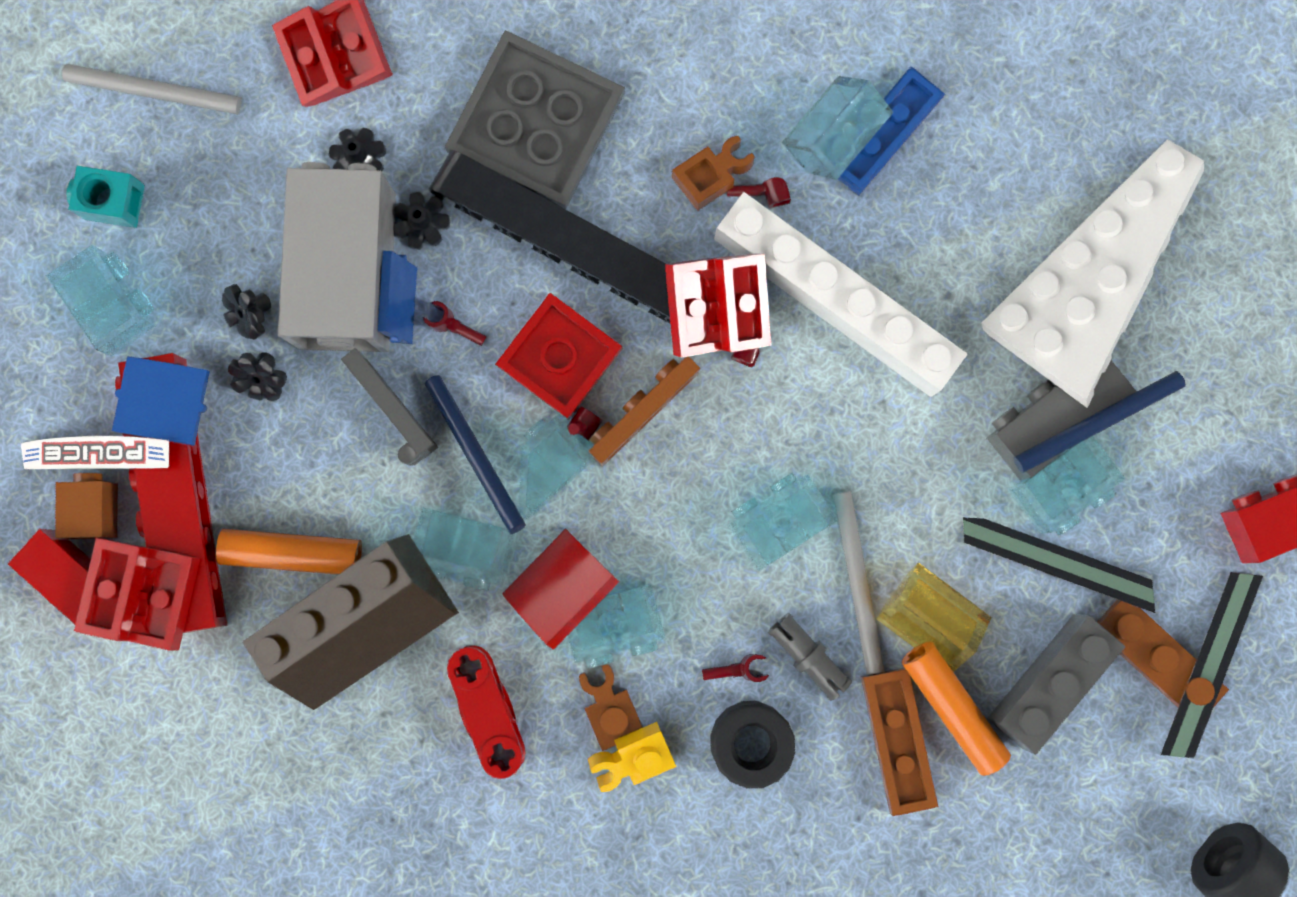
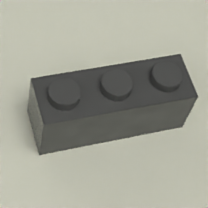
[986,360,1137,480]
[987,614,1126,755]

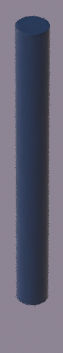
[1013,371,1186,473]
[425,375,526,534]

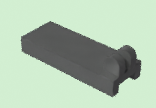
[341,348,438,466]

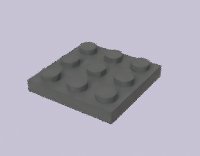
[445,30,625,209]

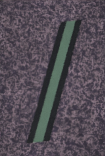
[963,517,1155,613]
[1160,572,1263,758]

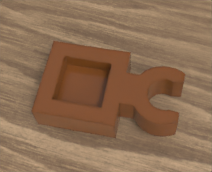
[671,136,755,211]
[579,662,643,751]

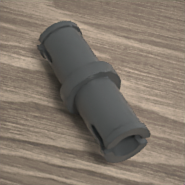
[768,613,852,701]

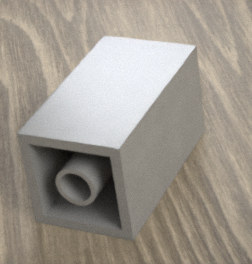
[278,162,396,352]

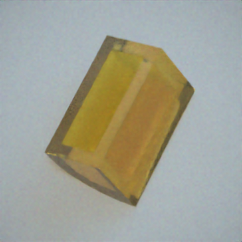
[876,562,992,672]

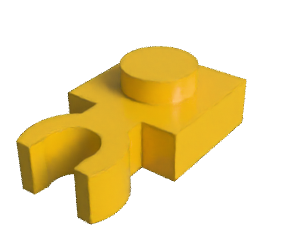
[588,722,676,792]

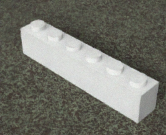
[714,192,968,397]

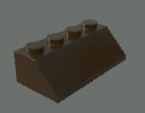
[242,534,459,710]

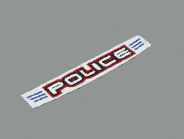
[21,436,169,469]

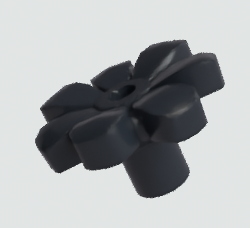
[329,128,386,171]
[393,192,451,250]
[222,284,271,340]
[228,352,287,401]

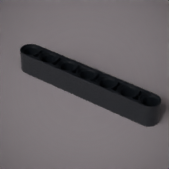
[428,150,670,324]

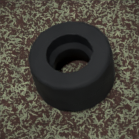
[710,701,795,789]
[1190,822,1290,897]

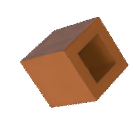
[55,473,118,539]

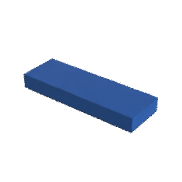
[825,66,945,196]

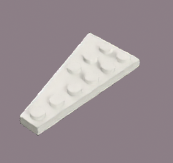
[981,139,1204,408]

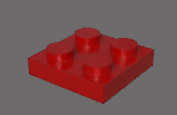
[495,293,623,420]

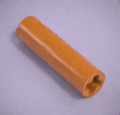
[216,528,362,575]
[901,642,1011,776]

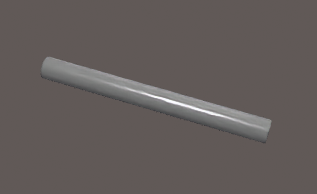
[62,64,242,115]
[833,491,885,674]

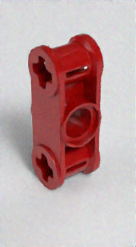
[447,645,526,779]

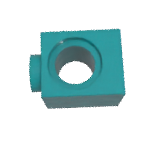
[66,165,145,228]

